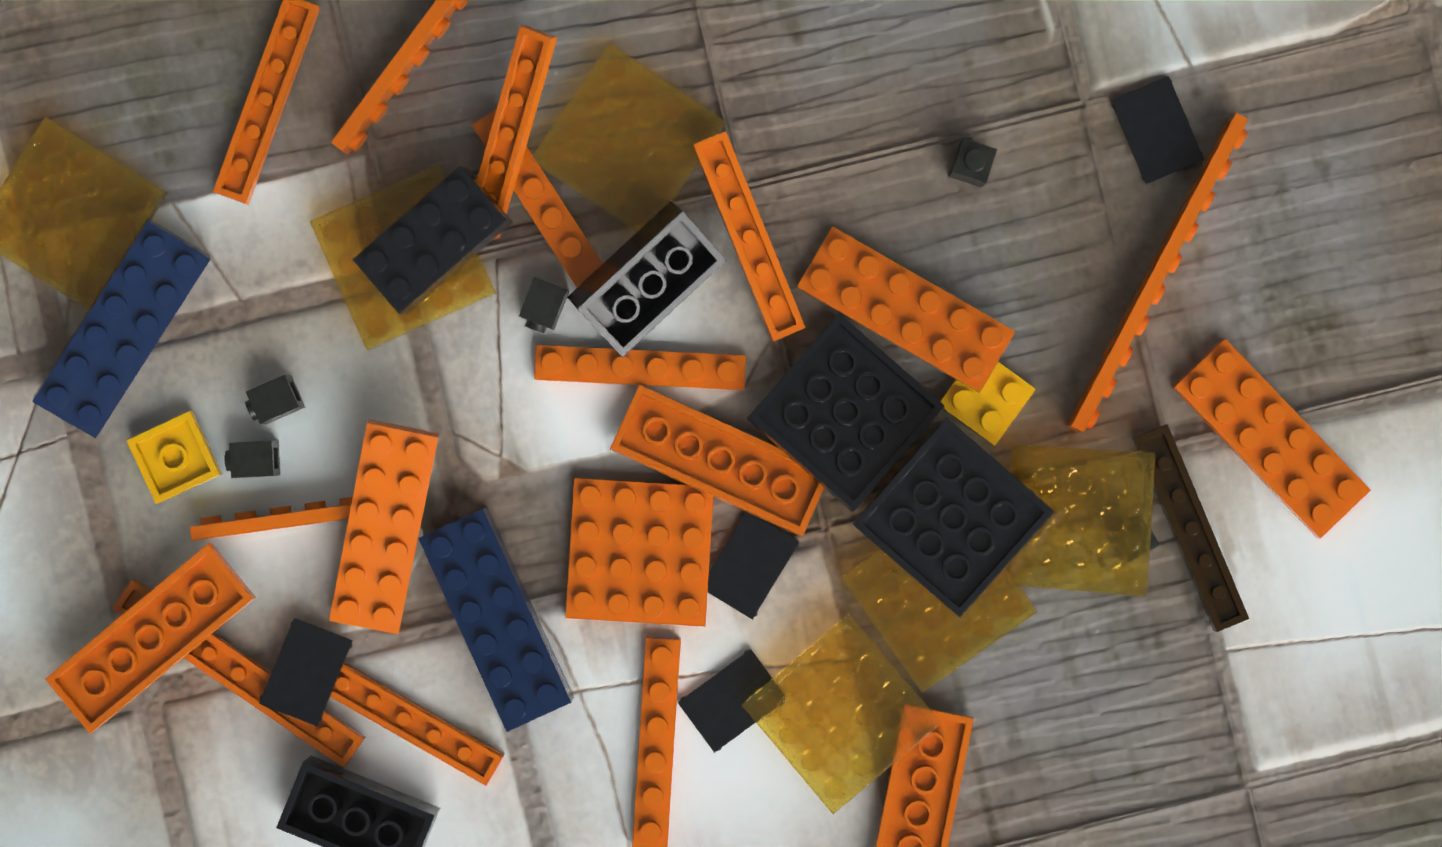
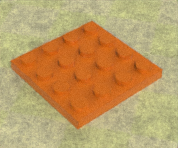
[565,478,713,627]

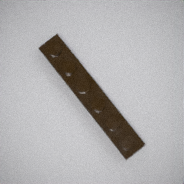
[1133,424,1249,632]

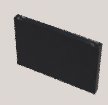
[1111,76,1204,184]
[708,512,799,620]
[259,618,353,726]
[678,649,788,753]

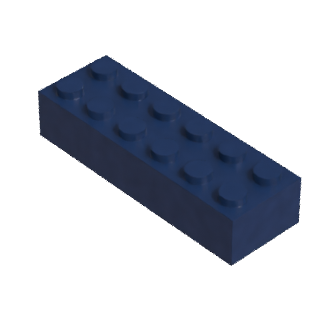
[32,218,211,438]
[418,507,574,732]

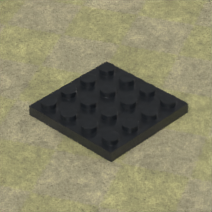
[747,313,945,512]
[853,417,1055,617]

